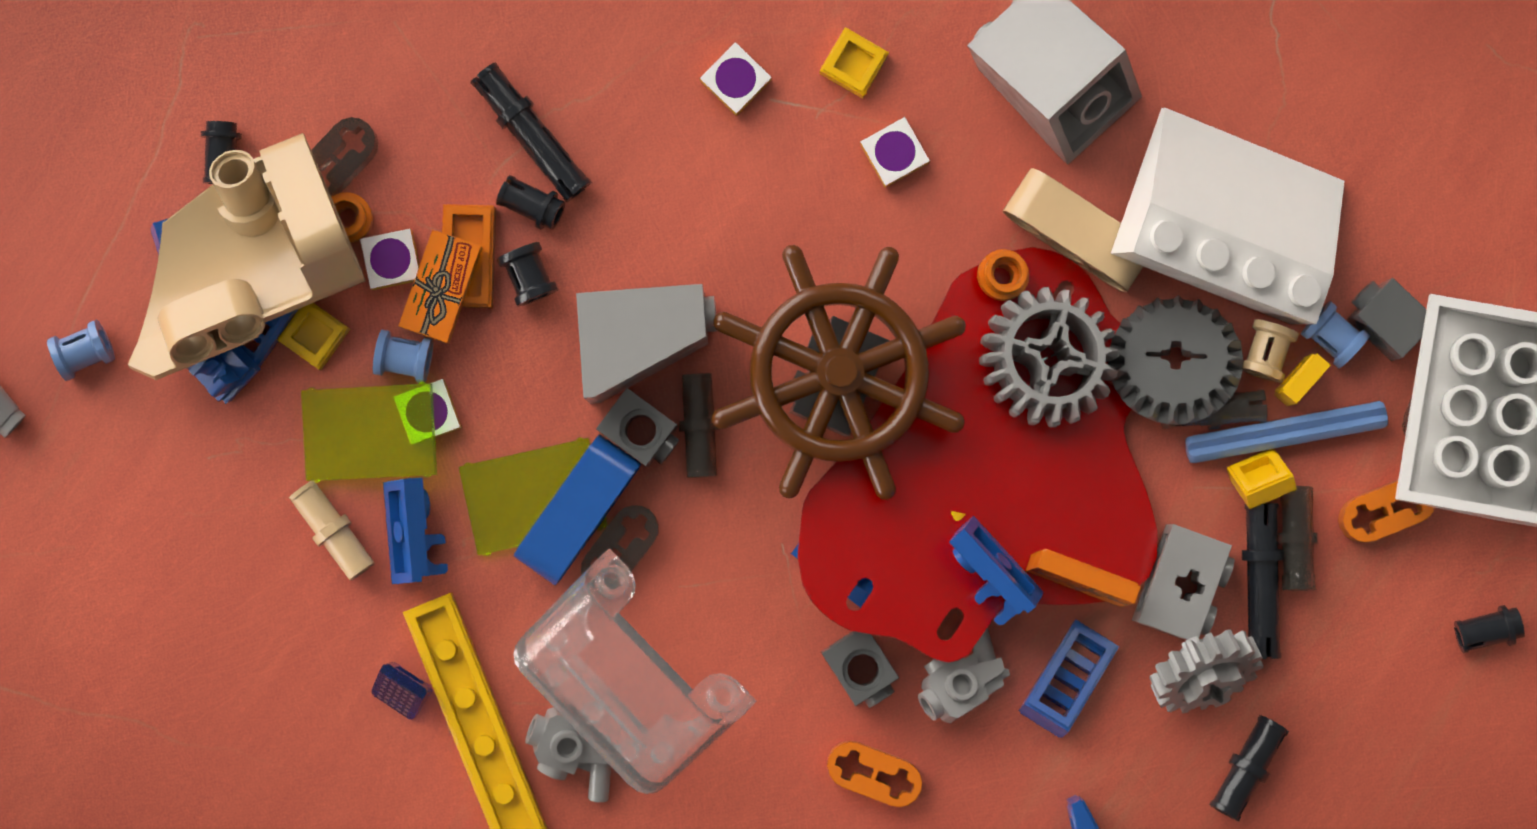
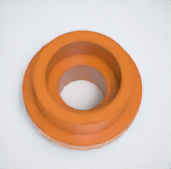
[331,192,373,243]
[977,249,1029,301]

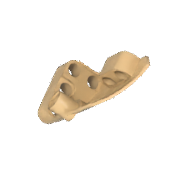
[128,133,365,380]

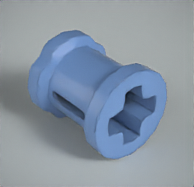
[1301,301,1370,369]
[47,319,115,381]
[373,329,434,384]

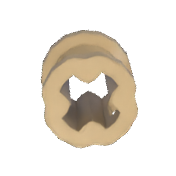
[1243,319,1299,383]

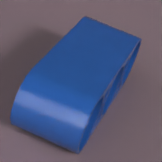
[513,434,642,586]

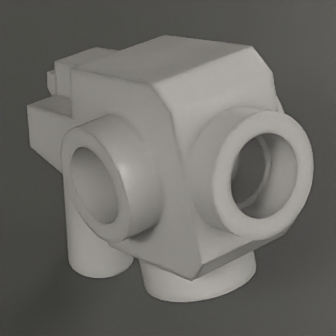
[918,627,1010,723]
[525,706,622,802]

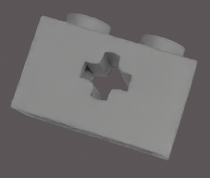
[1132,524,1235,640]

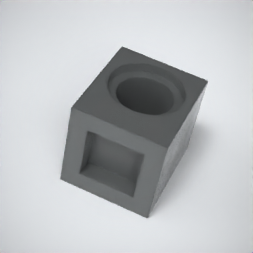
[1347,278,1426,361]
[596,388,680,467]
[821,631,899,708]

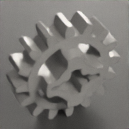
[1149,629,1264,713]

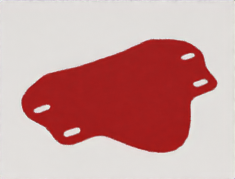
[797,247,1158,663]

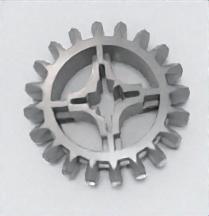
[979,287,1120,427]

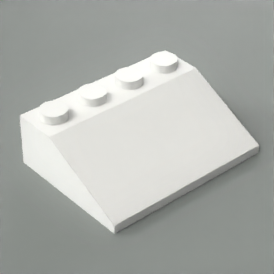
[1111,108,1345,324]
[1395,294,1537,527]

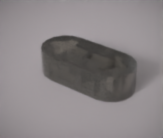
[311,117,379,197]
[581,505,659,592]

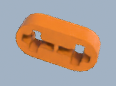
[1338,480,1435,542]
[827,740,922,807]

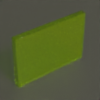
[301,381,437,483]
[459,437,608,556]

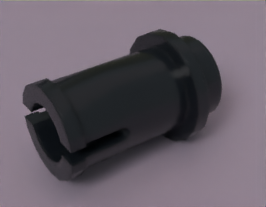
[201,121,242,184]
[496,175,565,230]
[1454,605,1525,654]

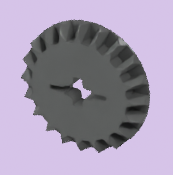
[1108,295,1244,425]

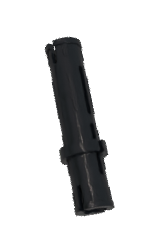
[470,62,592,203]
[1242,503,1283,659]

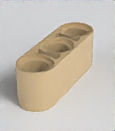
[1003,168,1144,292]

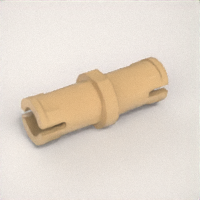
[289,481,375,580]

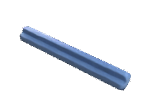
[1185,401,1388,463]

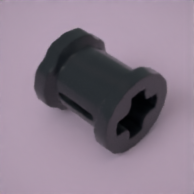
[497,242,558,307]

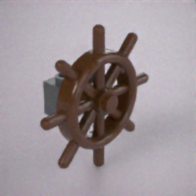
[712,245,966,500]

